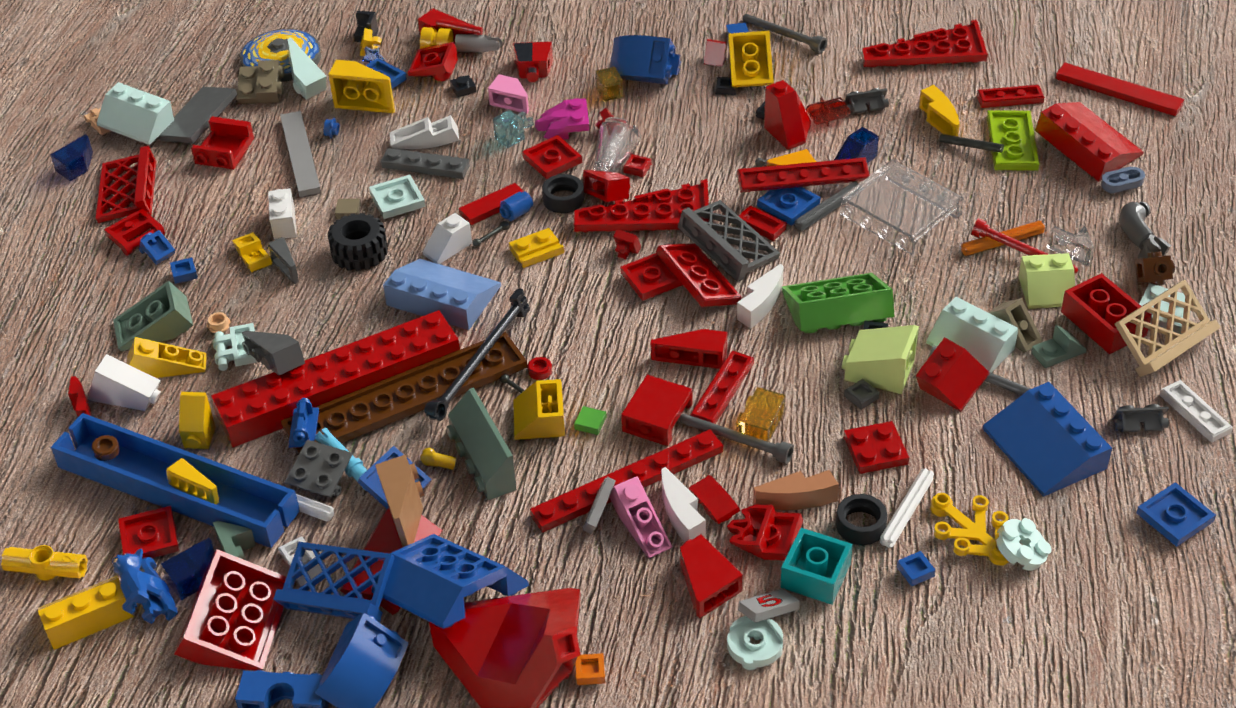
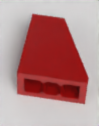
[680,534,743,619]

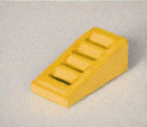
[166,458,219,505]

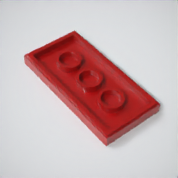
[656,243,742,307]

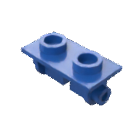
[289,398,319,448]

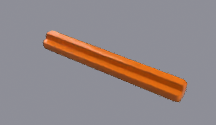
[961,220,1045,256]

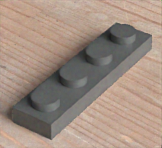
[381,148,470,179]

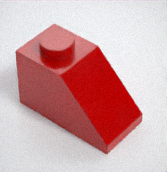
[583,170,630,202]

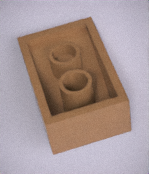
[375,454,425,547]

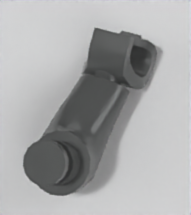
[1119,202,1171,259]

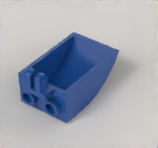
[608,35,681,85]
[315,613,409,708]

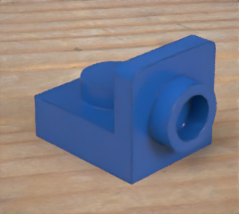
[139,230,175,265]

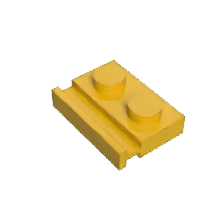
[508,228,564,268]

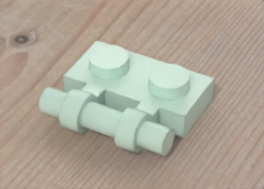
[213,323,257,371]

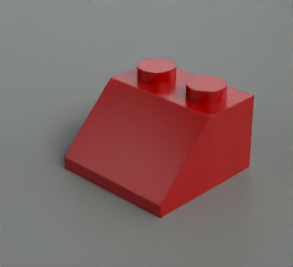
[916,337,990,412]

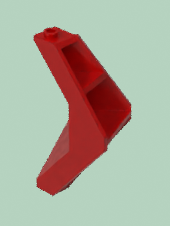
[429,588,581,708]

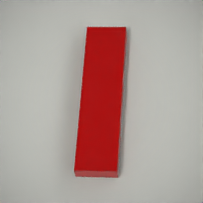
[690,350,754,424]

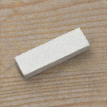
[1160,380,1233,443]

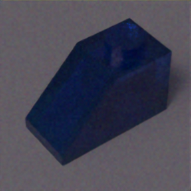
[50,134,93,182]

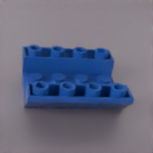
[372,534,529,629]

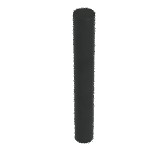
[939,134,1004,153]

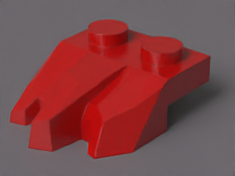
[726,504,803,561]

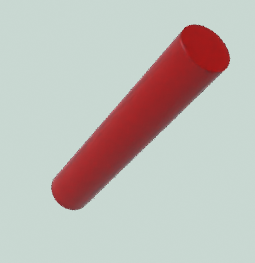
[436,19,483,35]

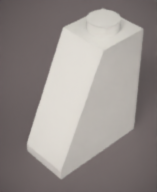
[87,354,161,411]

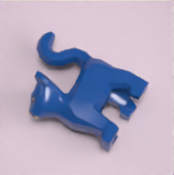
[112,548,178,624]

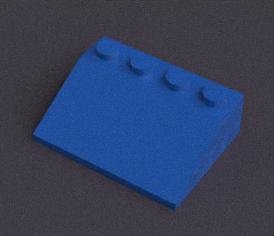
[982,382,1112,497]

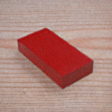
[738,205,787,241]

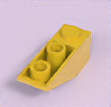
[127,337,206,378]

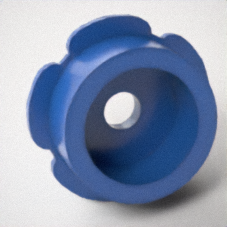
[323,118,340,139]

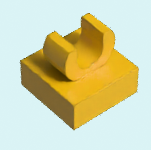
[359,28,381,57]

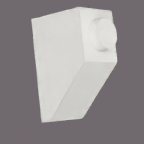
[423,213,472,264]

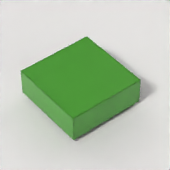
[574,406,607,435]

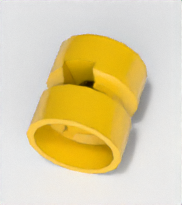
[420,27,454,49]

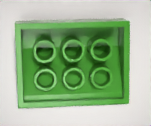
[781,273,895,333]

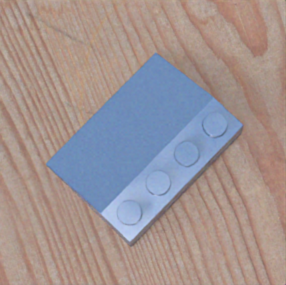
[383,259,501,330]

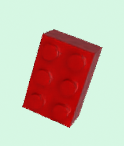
[1061,273,1152,354]

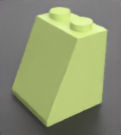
[842,325,919,394]

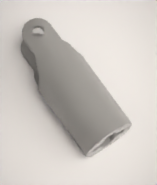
[455,34,502,53]

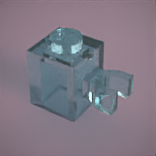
[493,110,534,148]

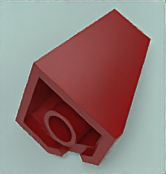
[764,80,811,150]

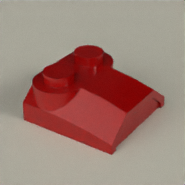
[407,42,458,82]

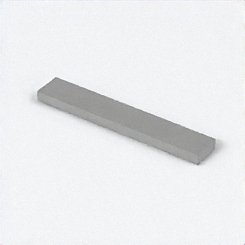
[280,111,321,197]

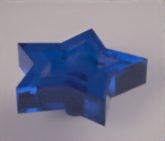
[362,46,385,63]

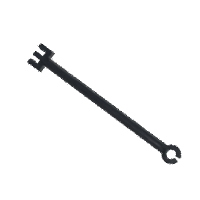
[424,288,530,421]

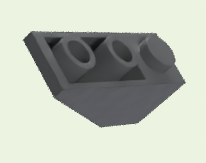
[242,331,305,375]

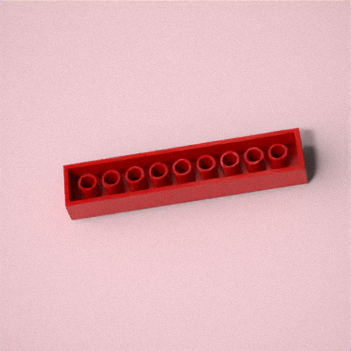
[211,310,460,448]

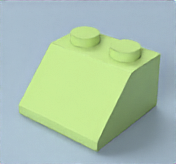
[1018,253,1075,309]

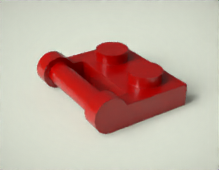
[104,209,166,256]

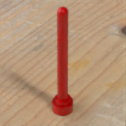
[971,218,1078,274]

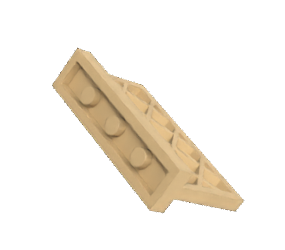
[1115,279,1221,377]

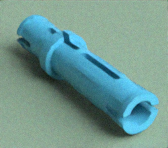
[315,428,367,491]

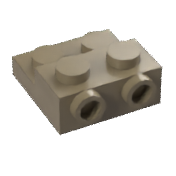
[237,60,285,104]

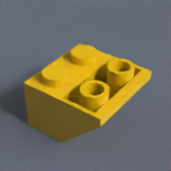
[513,379,565,440]

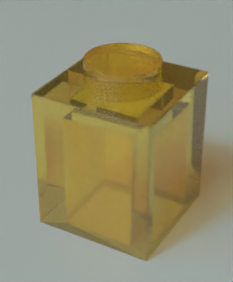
[595,67,623,101]

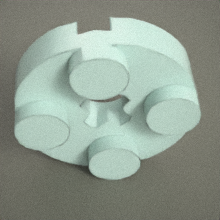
[996,518,1052,571]
[727,616,783,670]

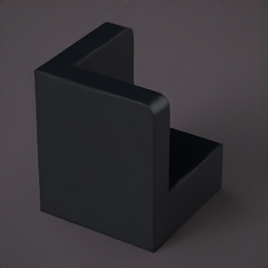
[354,11,379,42]

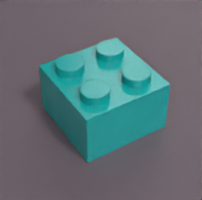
[780,528,853,605]

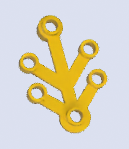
[930,493,1009,566]

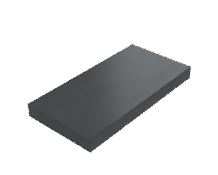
[158,87,238,144]

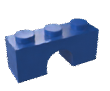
[235,670,329,708]

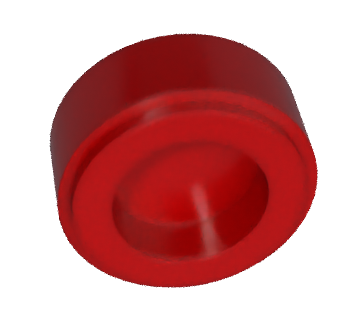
[527,357,552,380]

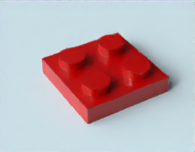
[522,135,582,179]
[620,253,683,301]
[843,421,910,474]
[118,506,179,559]

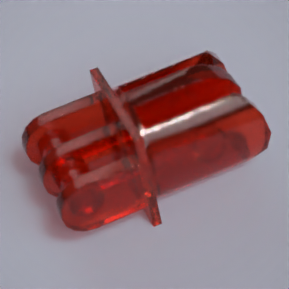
[805,97,851,126]

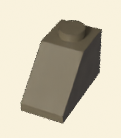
[988,298,1043,353]

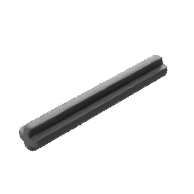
[794,181,862,231]

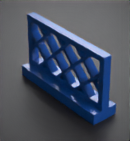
[273,542,395,623]

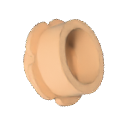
[207,312,231,333]

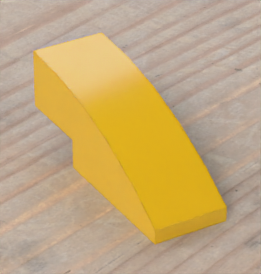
[919,85,960,137]

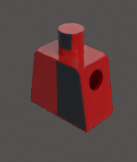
[513,41,553,82]

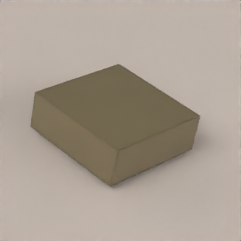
[335,199,361,219]

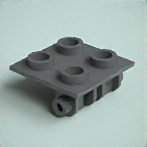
[284,440,353,498]

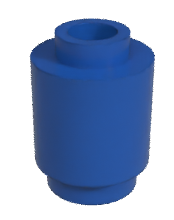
[499,191,533,221]

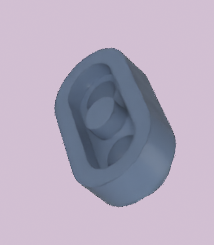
[1101,167,1145,193]

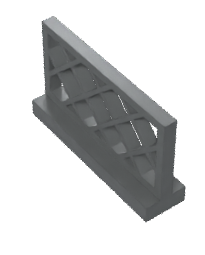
[678,200,780,282]

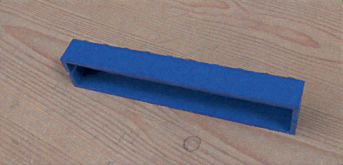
[51,413,300,548]

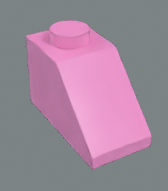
[488,74,529,114]

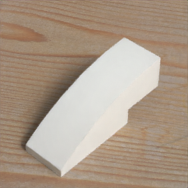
[389,115,459,149]
[737,264,784,329]
[661,467,706,542]

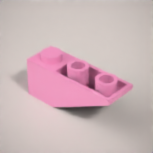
[609,476,672,559]

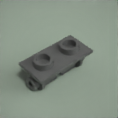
[843,88,889,114]
[1111,404,1169,433]

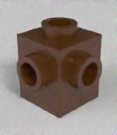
[1135,251,1175,285]

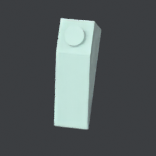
[288,38,326,100]

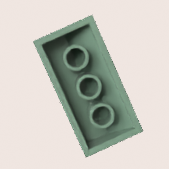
[446,388,517,500]

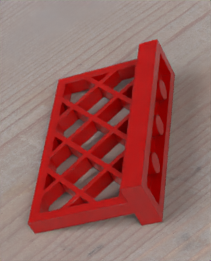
[95,146,157,223]

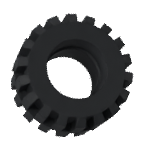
[327,213,388,271]

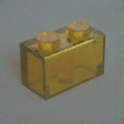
[736,387,786,442]

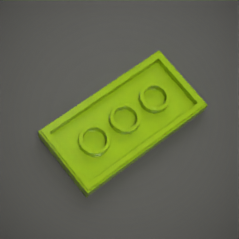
[987,110,1039,171]

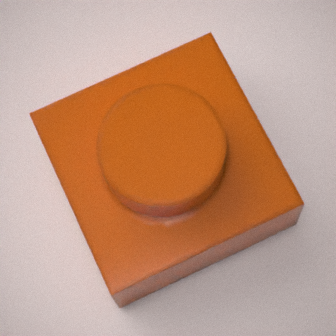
[576,653,605,685]

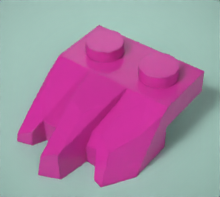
[535,98,590,140]

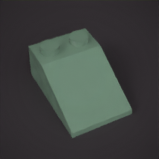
[113,281,193,352]

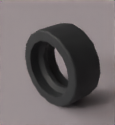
[542,174,584,214]
[835,494,888,545]

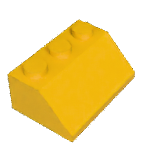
[38,576,134,650]

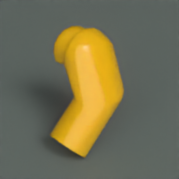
[420,448,456,470]

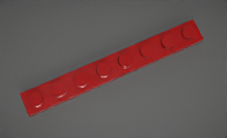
[530,429,723,533]

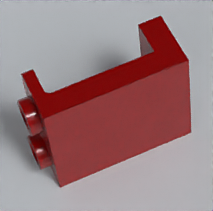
[191,116,254,170]
[621,374,693,446]

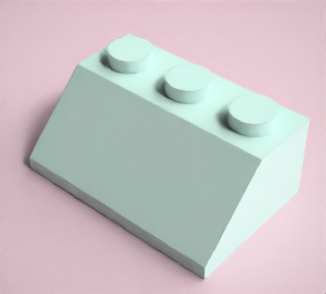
[97,82,174,145]
[926,297,1018,373]

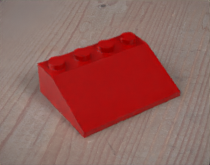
[1035,102,1144,182]
[174,549,287,671]

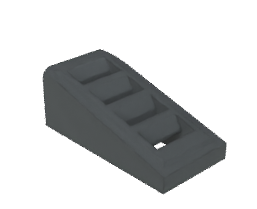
[268,237,298,284]

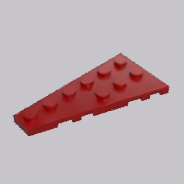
[862,19,988,68]
[574,179,709,232]

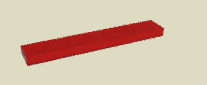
[1056,62,1185,116]
[736,157,870,193]

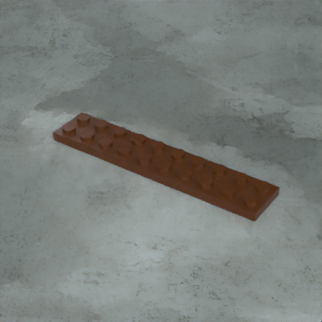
[281,332,528,456]

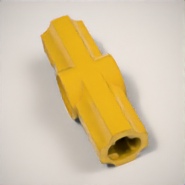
[1,545,88,580]

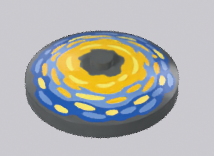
[240,29,321,82]

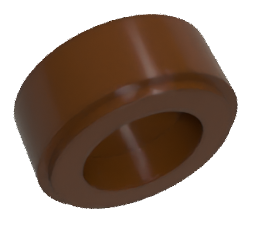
[92,435,119,461]

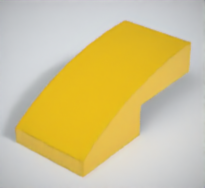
[232,232,272,272]

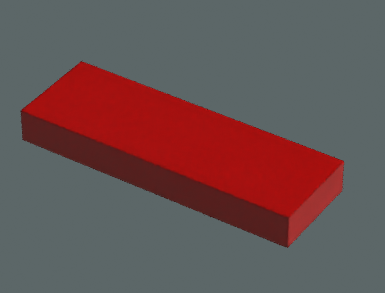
[977,84,1045,108]
[459,183,523,225]

